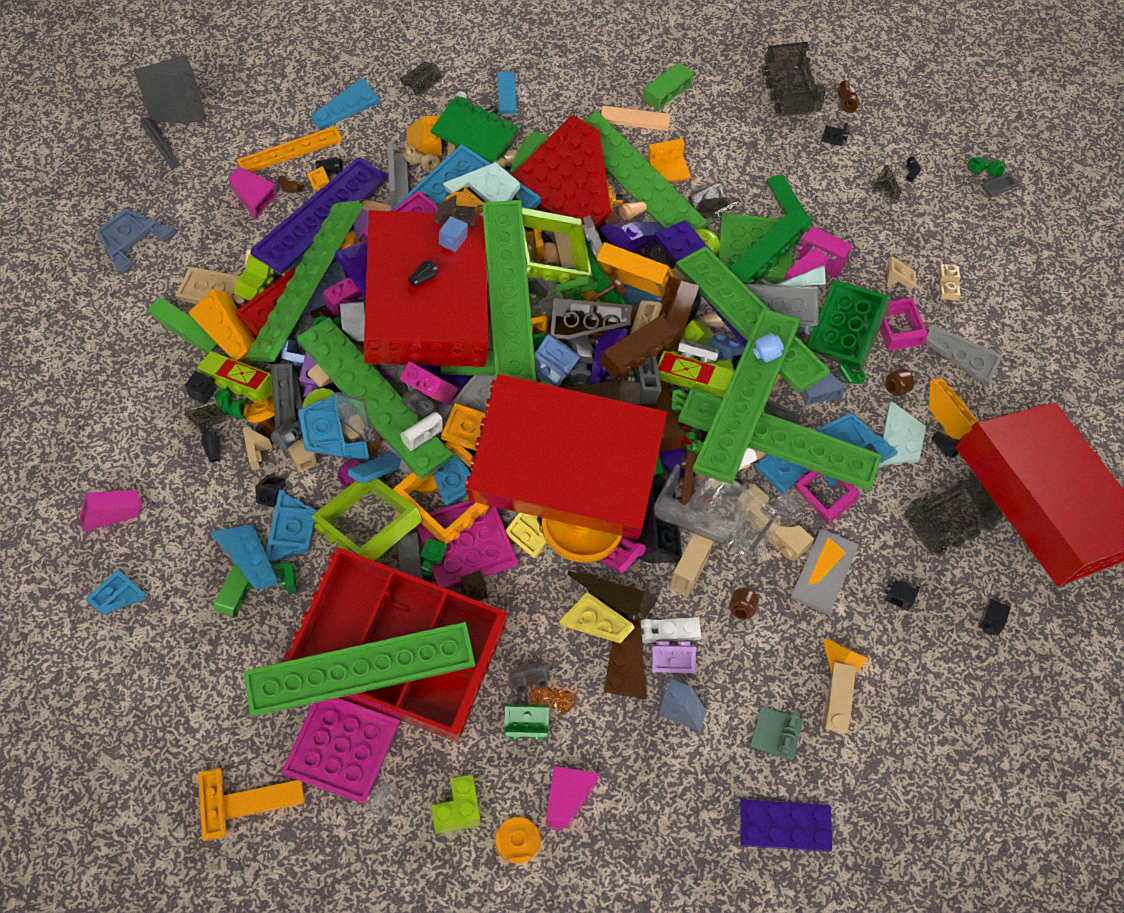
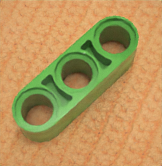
[214,565,252,618]

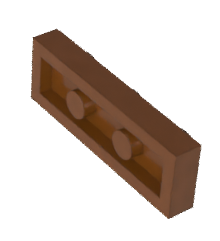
[676,453,696,514]

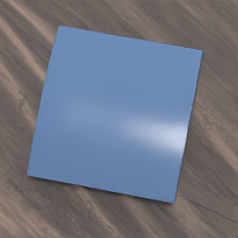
[534,334,581,387]

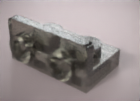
[400,61,442,96]

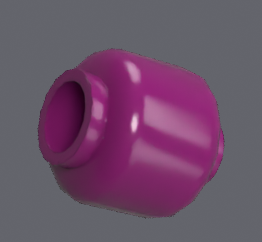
[337,458,365,487]

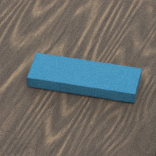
[497,71,517,114]
[348,453,402,484]

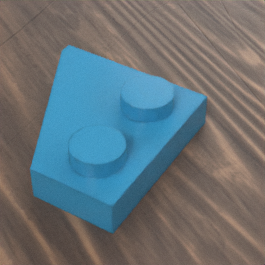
[85,570,147,615]

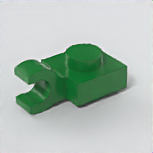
[420,538,447,576]

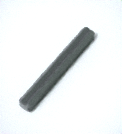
[141,117,179,169]

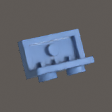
[706,332,745,362]
[280,339,305,366]

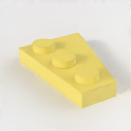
[559,592,634,643]

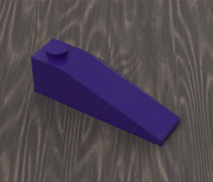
[599,222,665,252]
[589,328,628,383]

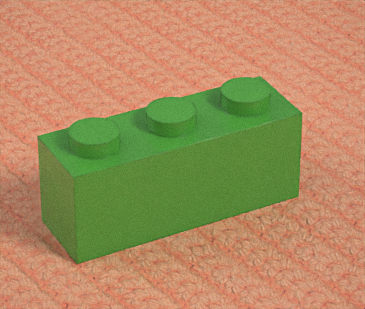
[643,62,694,110]

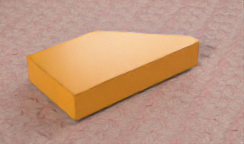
[307,166,330,192]

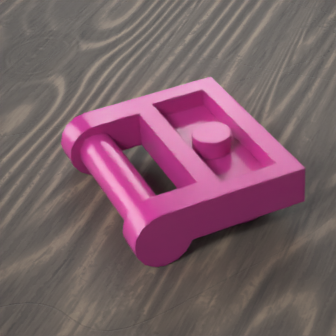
[598,536,646,574]

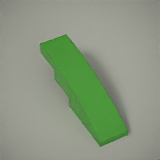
[146,297,218,355]

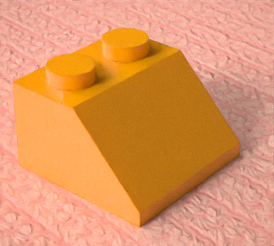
[407,116,442,156]

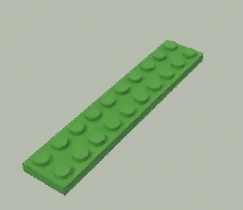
[583,111,708,231]
[482,200,536,382]
[246,201,363,362]
[676,246,830,394]
[693,308,800,485]
[297,318,453,480]
[678,387,882,491]
[243,622,475,717]

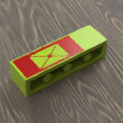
[197,351,272,403]
[658,351,735,398]

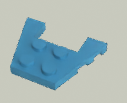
[298,392,369,461]
[816,413,898,488]

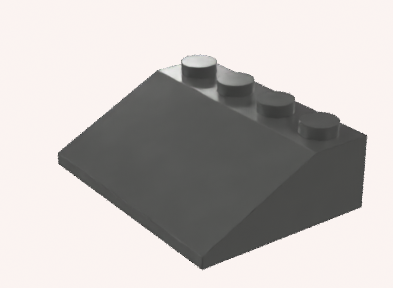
[134,55,206,124]

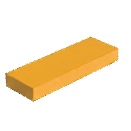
[198,768,227,841]

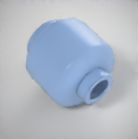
[753,333,784,363]

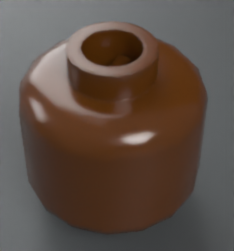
[885,369,914,396]
[729,588,759,620]

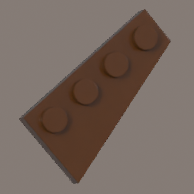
[604,611,647,700]

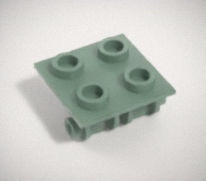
[750,706,803,761]

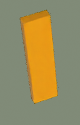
[224,780,305,820]

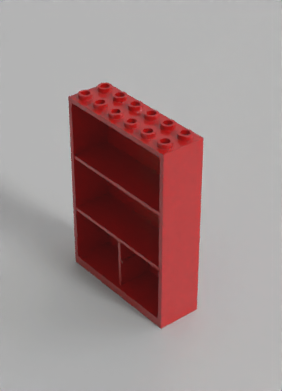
[364,210,488,367]
[465,374,667,540]
[955,402,1124,587]
[282,547,508,743]

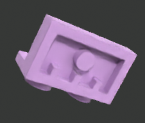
[651,641,696,673]

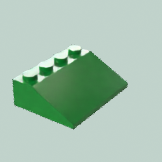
[430,96,519,164]
[806,280,890,371]

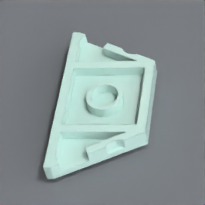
[878,402,926,468]

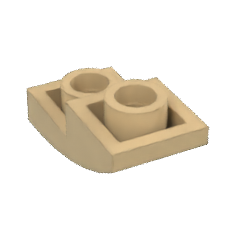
[939,264,961,301]

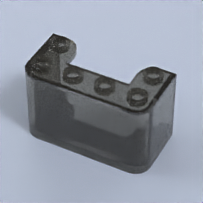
[762,41,826,117]
[904,471,1004,557]

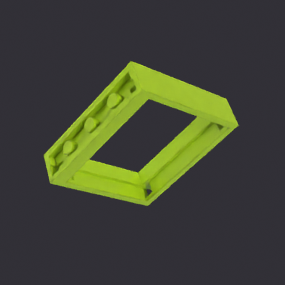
[522,208,593,283]
[311,478,423,561]

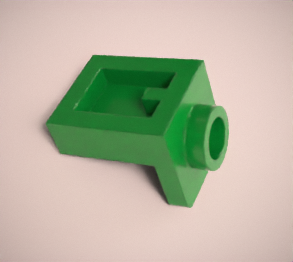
[271,562,297,595]

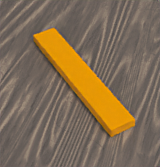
[237,126,342,172]

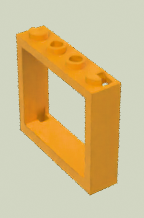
[596,242,674,298]
[393,442,489,544]

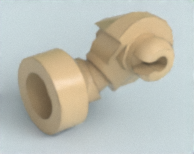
[403,146,440,173]
[496,150,518,170]

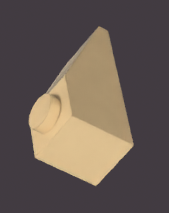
[822,662,856,734]

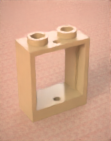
[670,532,713,598]

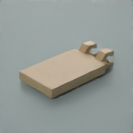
[175,267,246,309]

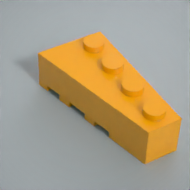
[188,289,255,364]

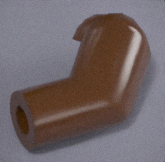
[277,176,303,193]

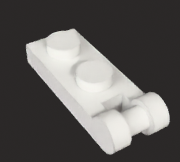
[640,617,702,643]

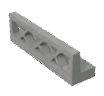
[388,143,409,208]

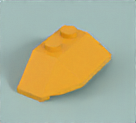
[929,378,978,439]

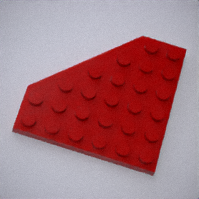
[511,115,611,236]

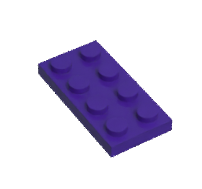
[740,799,832,852]

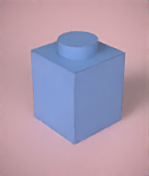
[439,216,468,252]

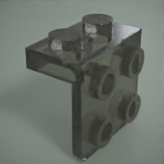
[688,181,741,219]

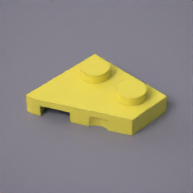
[506,513,548,558]

